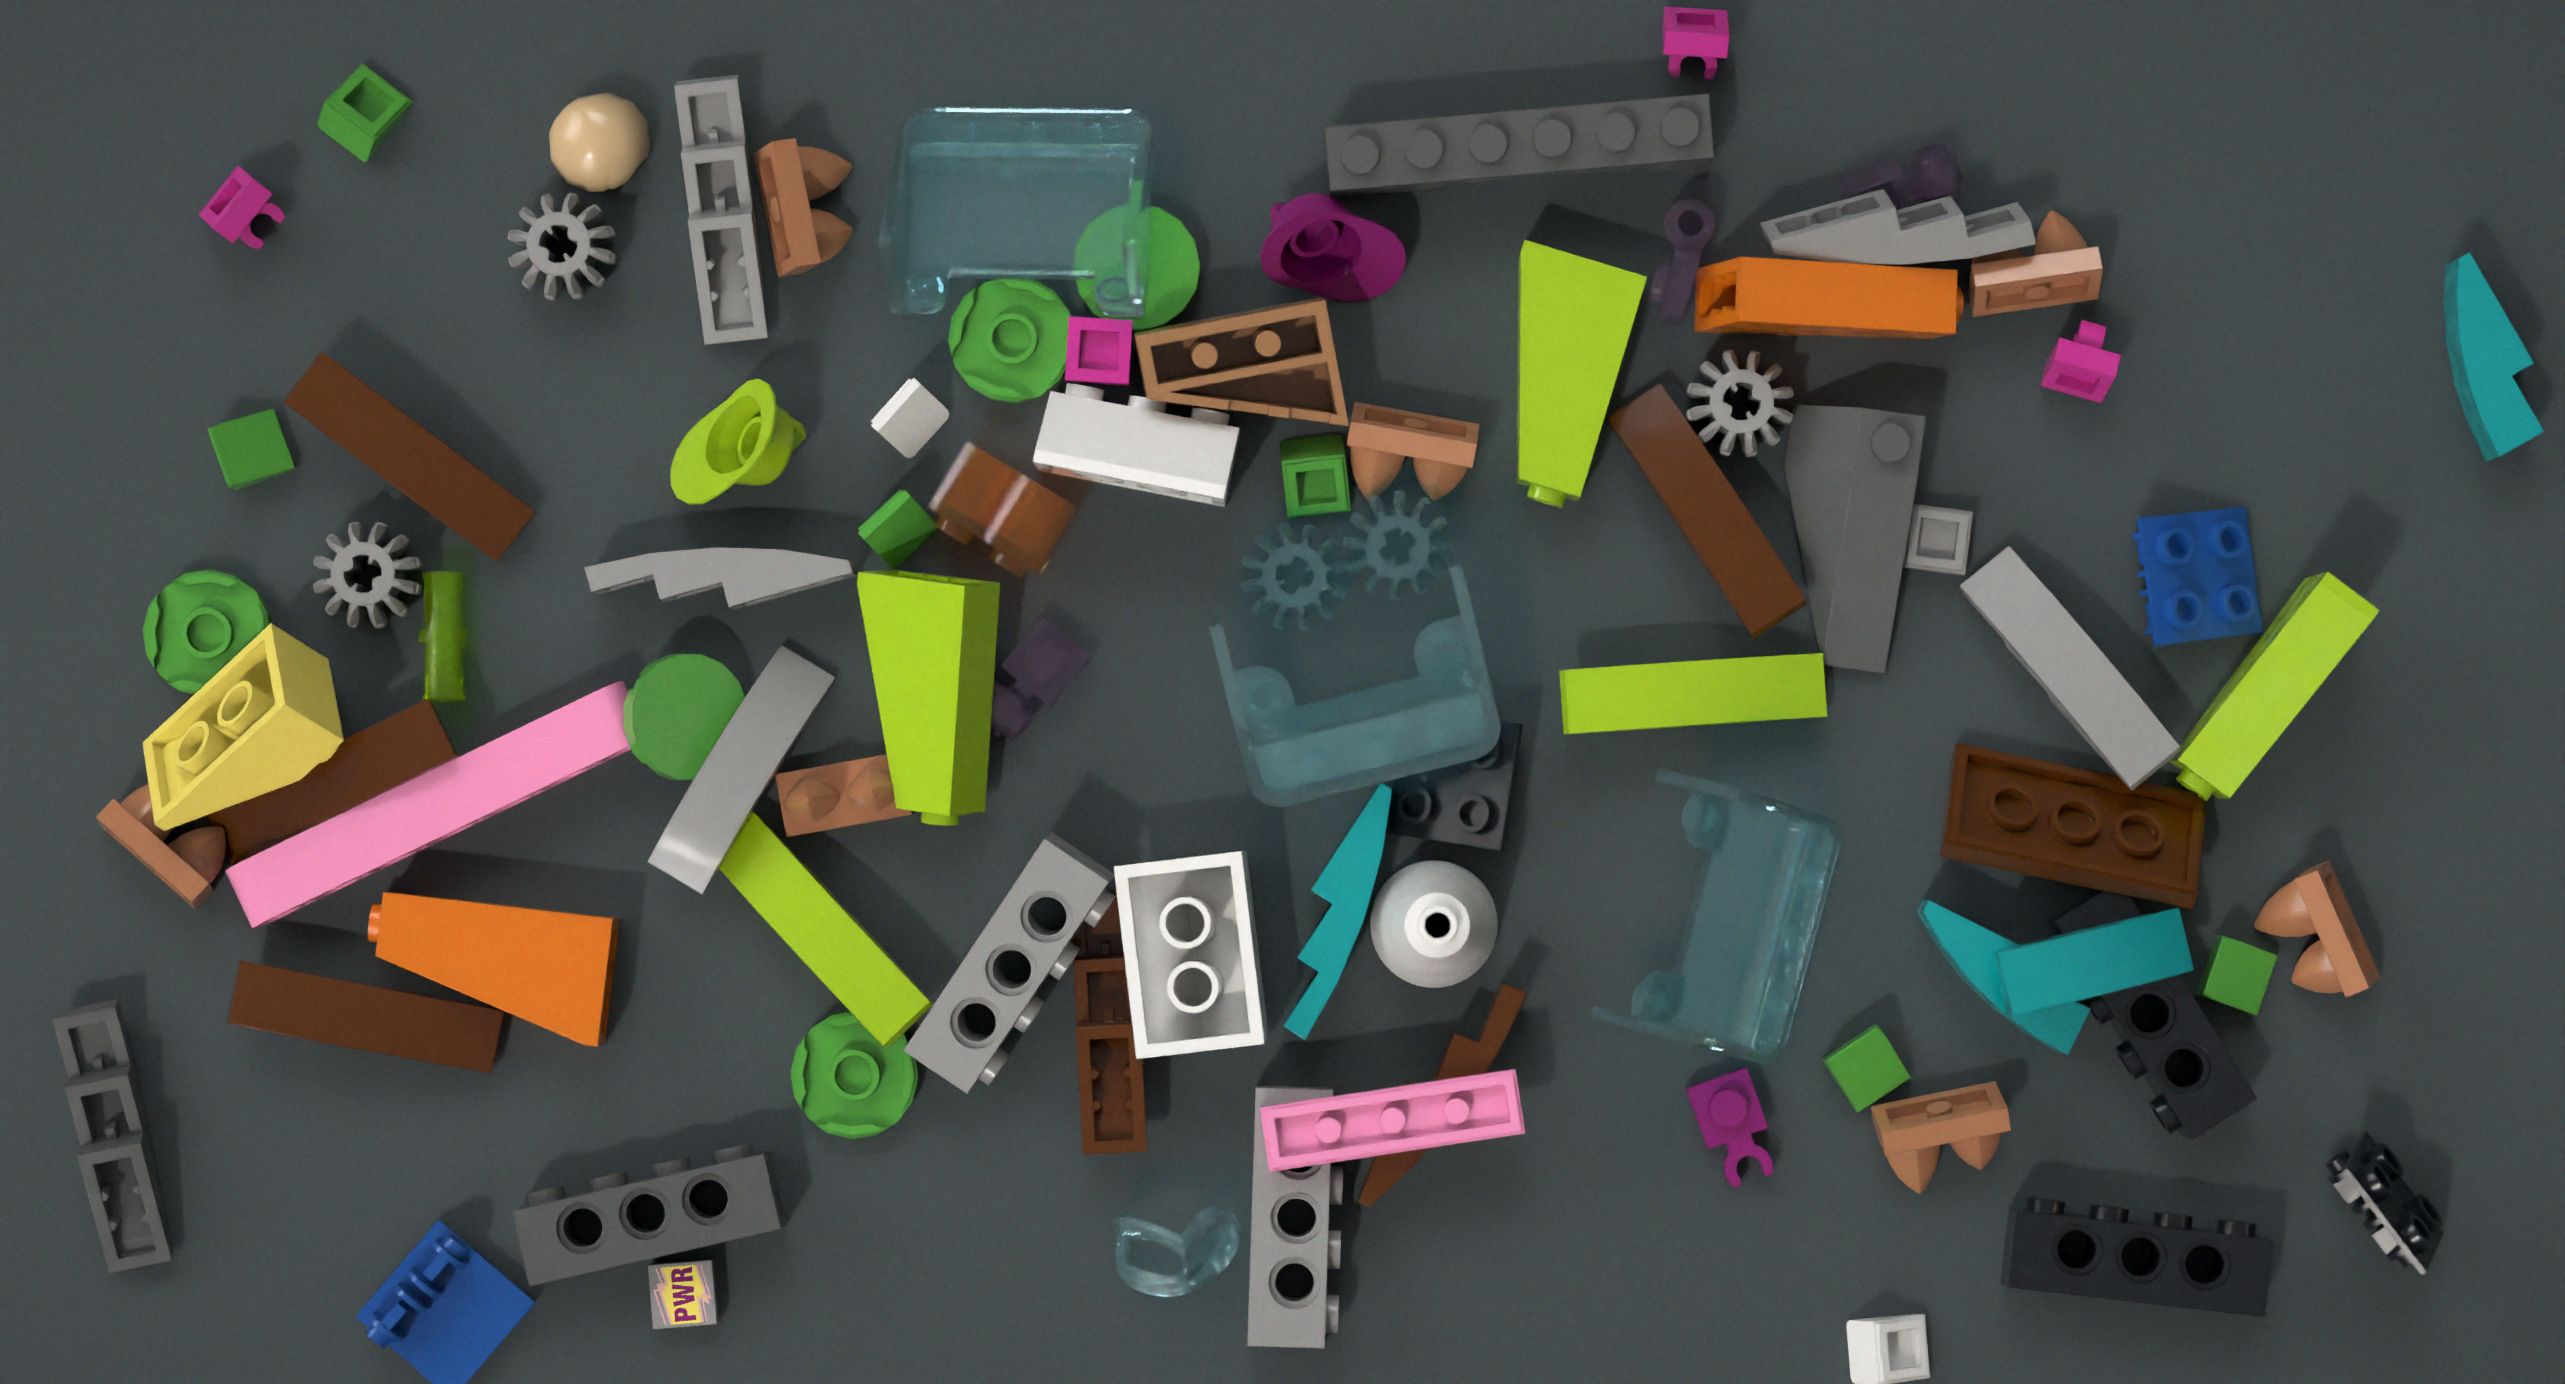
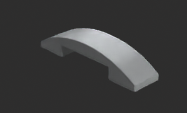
[647,645,836,896]

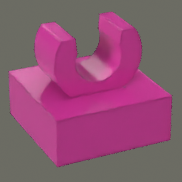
[1662,6,1729,80]
[198,166,285,249]
[1065,316,1133,386]
[2040,320,2121,403]

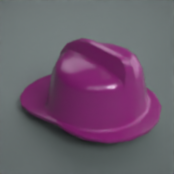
[1260,193,1406,302]

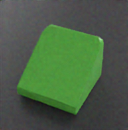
[317,64,413,162]
[208,408,297,490]
[1279,434,1351,518]
[858,490,938,568]
[2195,934,2278,1016]
[1822,1024,1911,1113]

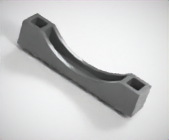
[1324,94,1714,199]

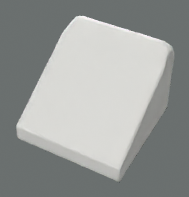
[871,378,950,458]
[1846,1314,1930,1384]

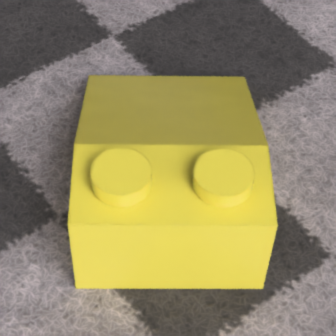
[143,623,344,831]

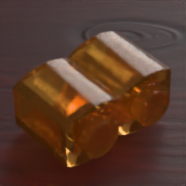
[928,441,1080,578]

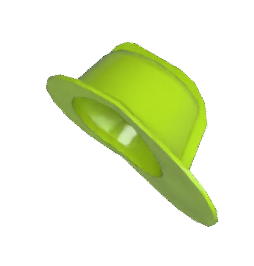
[670,379,806,505]

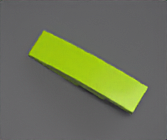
[1559,653,1828,734]
[720,811,934,1049]

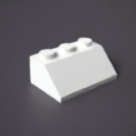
[1033,383,1240,507]
[1114,851,1269,1059]

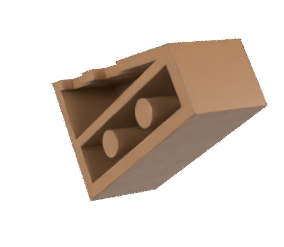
[1133,297,1349,426]

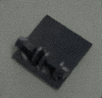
[1386,707,1523,851]
[2326,1132,2444,1276]

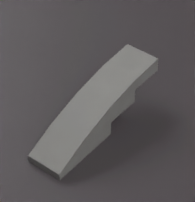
[674,74,769,345]
[1760,189,2036,265]
[1960,546,2181,791]
[584,547,857,610]

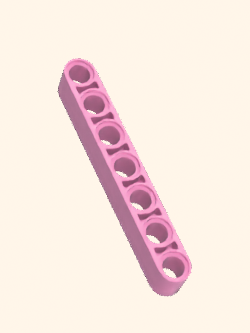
[225,681,631,929]

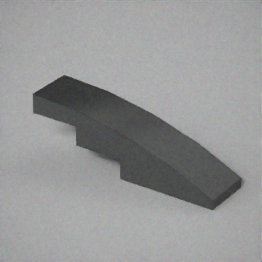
[52,999,173,1273]

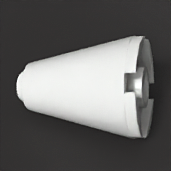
[1370,860,1498,988]

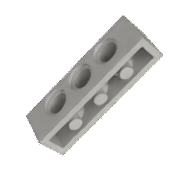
[903,832,1116,1094]
[1247,1085,1343,1349]

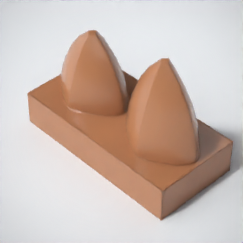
[753,138,853,278]
[1968,210,2103,317]
[1346,402,1480,501]
[775,754,914,837]
[96,784,226,910]
[2254,860,2381,997]
[1870,1081,2011,1194]

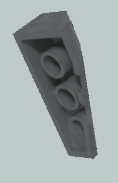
[1783,404,1926,674]

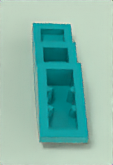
[1283,783,1392,1040]

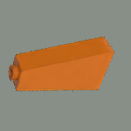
[1694,257,1964,339]
[368,892,620,1047]

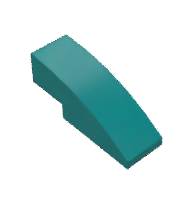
[2444,252,2544,461]
[1916,900,2091,1055]
[1992,907,2194,1016]

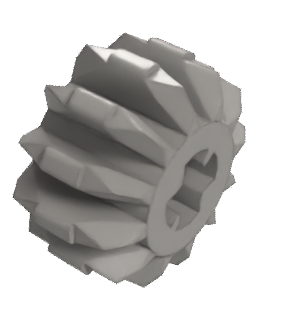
[508,193,617,301]
[1685,350,1794,458]
[313,522,422,629]

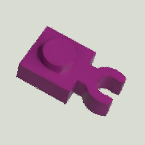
[1685,1067,1773,1188]

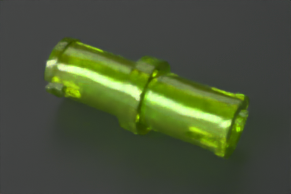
[418,571,469,703]

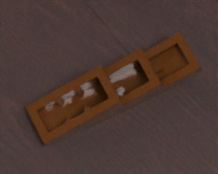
[283,350,535,562]
[1607,383,1807,639]
[208,699,459,866]
[1073,889,1148,1155]
[226,960,504,1074]
[1357,982,1527,1207]

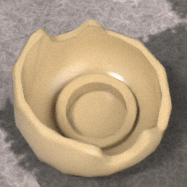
[549,92,651,192]

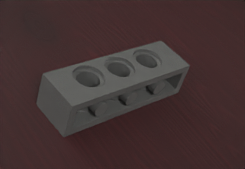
[512,1142,786,1286]

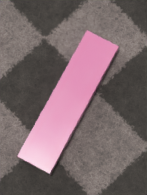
[1260,1069,1525,1172]

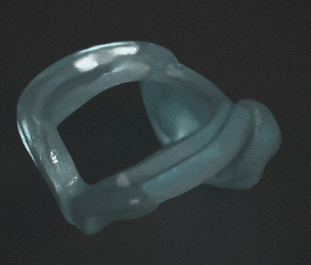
[1112,1205,1241,1297]

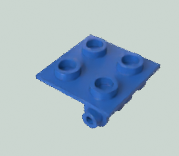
[2132,506,2263,647]
[355,1219,536,1384]

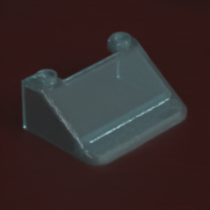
[879,107,1153,317]

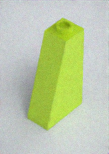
[1517,240,1647,508]
[857,569,1000,826]
[2169,572,2380,801]

